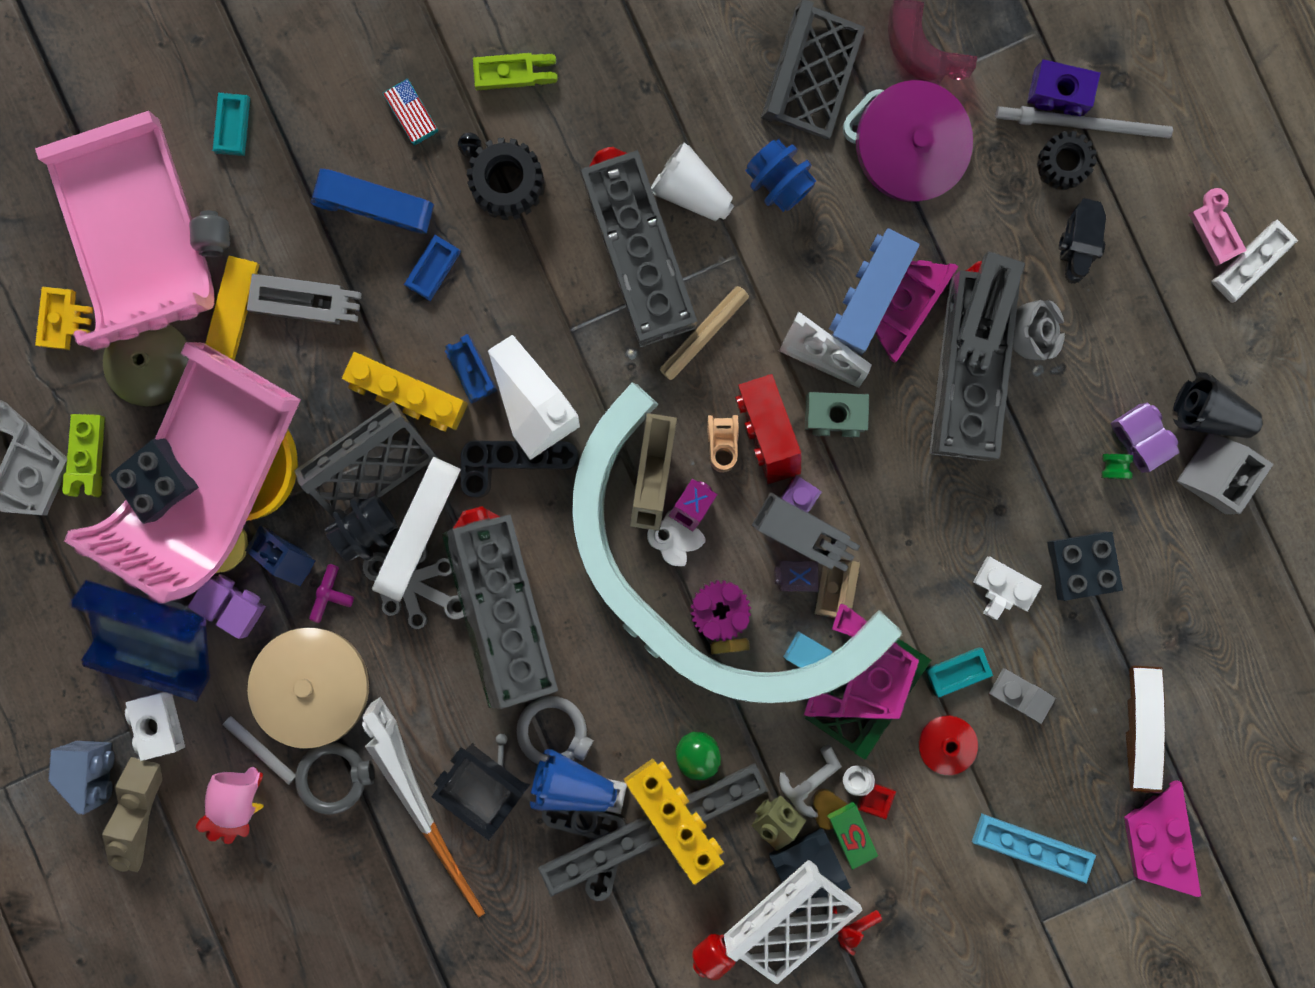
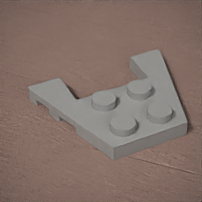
[0,400,67,515]

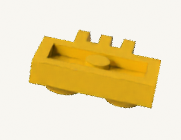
[35,287,93,350]

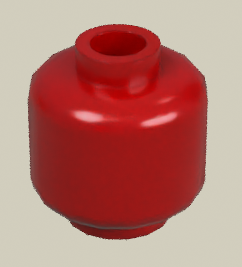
[692,934,736,980]

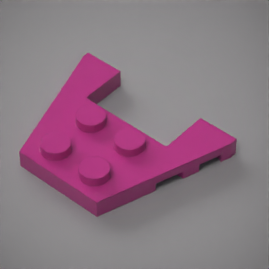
[804,604,919,719]

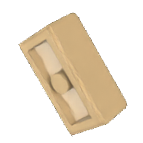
[815,559,860,618]

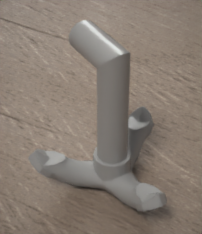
[779,745,842,818]

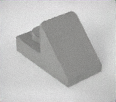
[989,668,1056,724]

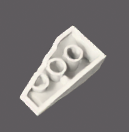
[488,335,580,460]

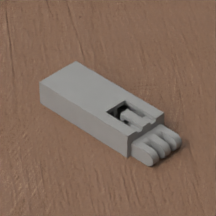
[247,274,362,325]

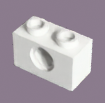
[125,690,185,761]

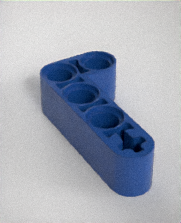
[310,169,434,234]

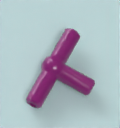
[309,564,354,623]

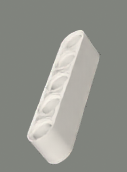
[372,457,461,602]

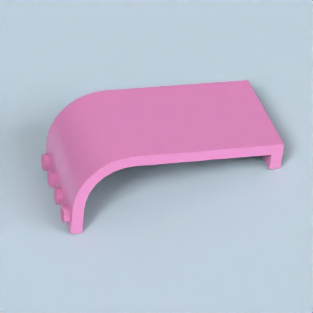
[35,111,215,350]
[65,342,300,603]

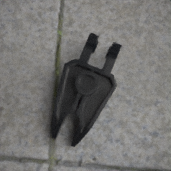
[1058,198,1106,284]

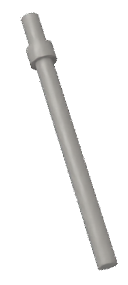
[995,106,1173,139]

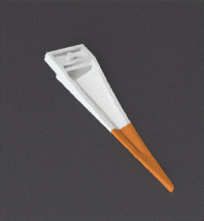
[362,697,485,918]

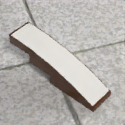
[1126,666,1165,793]

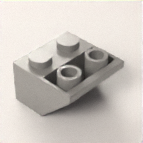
[1177,433,1273,514]

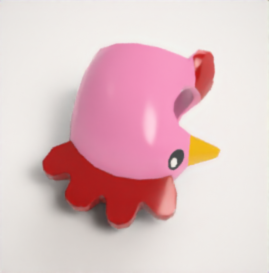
[196,767,264,844]

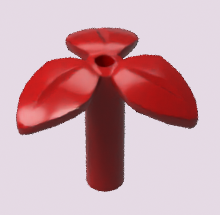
[832,906,882,956]

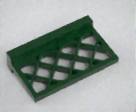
[805,638,931,760]

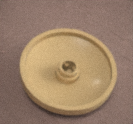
[247,628,369,748]

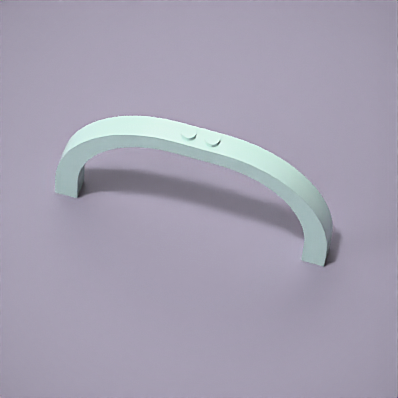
[573,383,902,703]

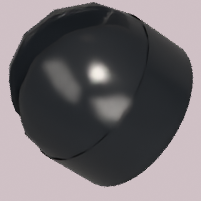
[458,132,482,158]

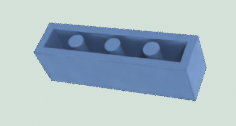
[829,228,920,356]

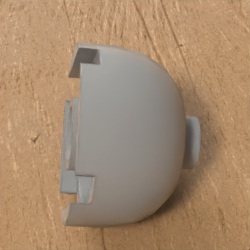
[1012,300,1065,361]

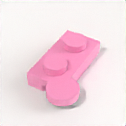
[1189,188,1247,266]

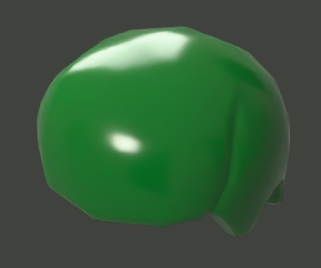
[675,732,721,781]

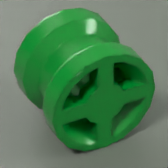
[1101,454,1133,479]

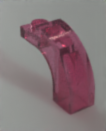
[888,0,977,85]

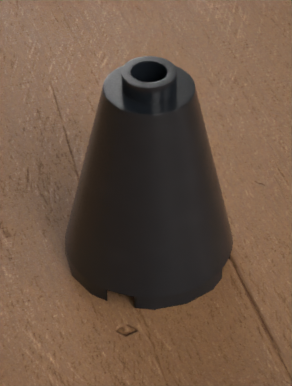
[1173,372,1263,438]

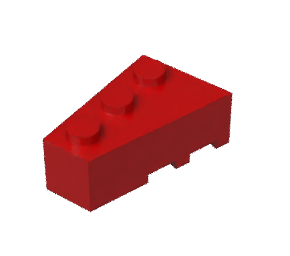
[735,374,802,484]

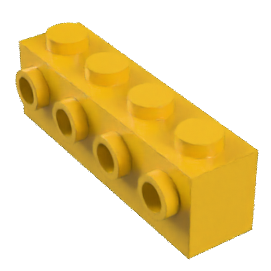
[341,352,468,432]
[623,758,724,885]

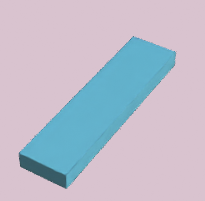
[972,813,1096,884]

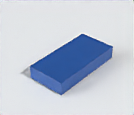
[404,235,461,301]

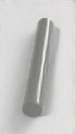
[223,716,296,785]

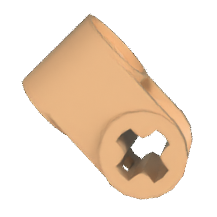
[707,415,739,472]

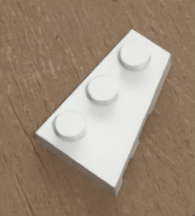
[779,312,872,388]

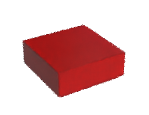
[857,783,896,820]

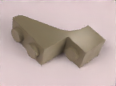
[630,413,677,531]
[102,757,163,872]

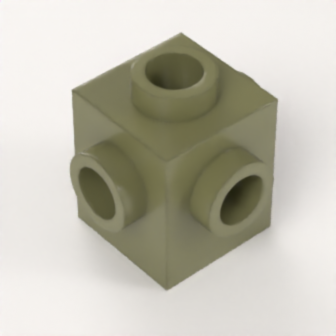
[751,795,806,851]

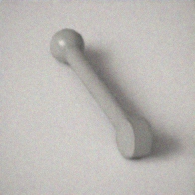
[495,733,507,796]

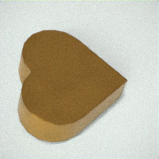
[710,638,750,654]
[813,789,848,830]

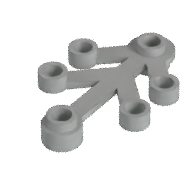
[363,547,466,629]

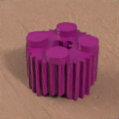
[690,580,751,641]

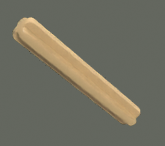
[660,286,749,380]

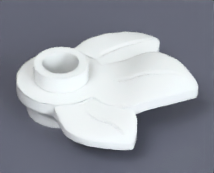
[647,510,706,566]

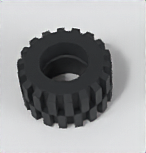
[467,138,545,220]

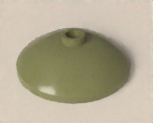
[103,323,189,407]

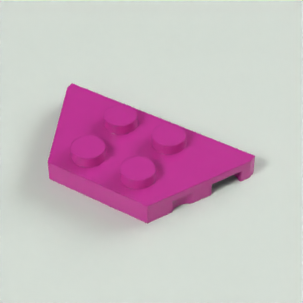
[875,260,959,363]
[1124,780,1201,897]

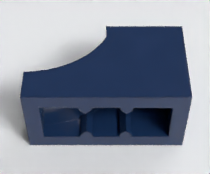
[245,525,316,586]

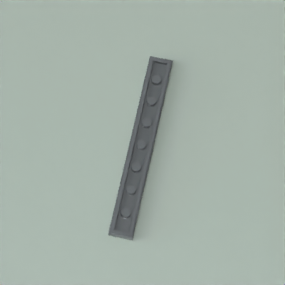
[538,763,768,897]

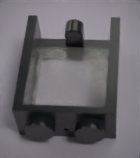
[431,743,530,841]

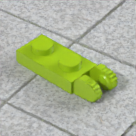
[473,53,558,90]

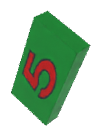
[827,802,878,870]

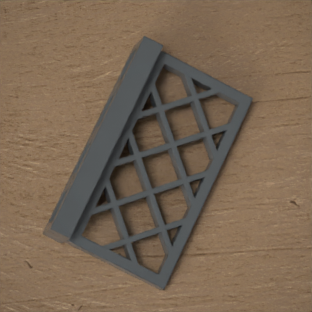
[761,0,865,140]
[294,401,437,517]

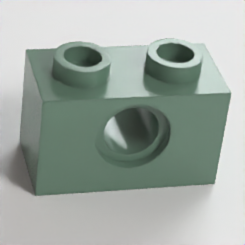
[805,392,869,437]

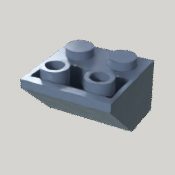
[49,741,115,814]

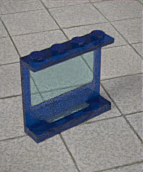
[70,580,210,702]

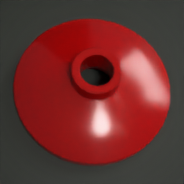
[918,715,978,775]

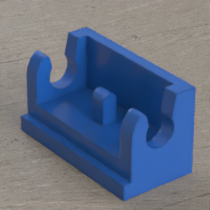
[445,334,498,404]

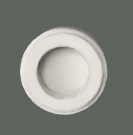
[843,765,875,796]

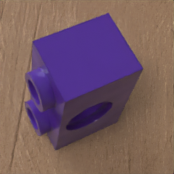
[1027,59,1101,116]

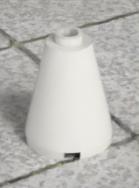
[651,143,734,221]

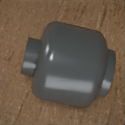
[189,210,231,257]

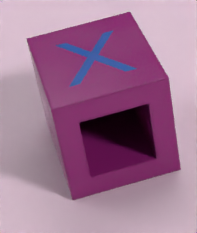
[668,478,718,532]

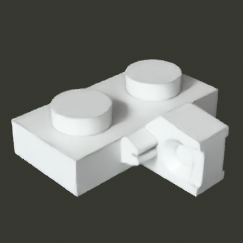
[973,557,1042,620]

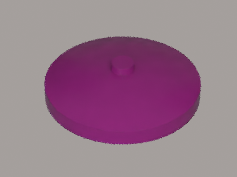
[856,80,973,202]

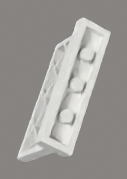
[724,860,863,984]

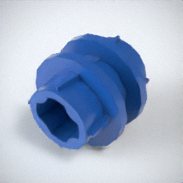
[745,139,816,212]

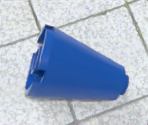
[530,749,617,812]

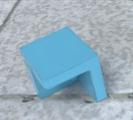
[783,631,832,668]

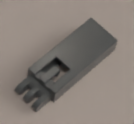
[956,251,1025,371]
[752,492,860,572]

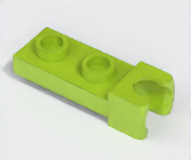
[62,414,105,498]

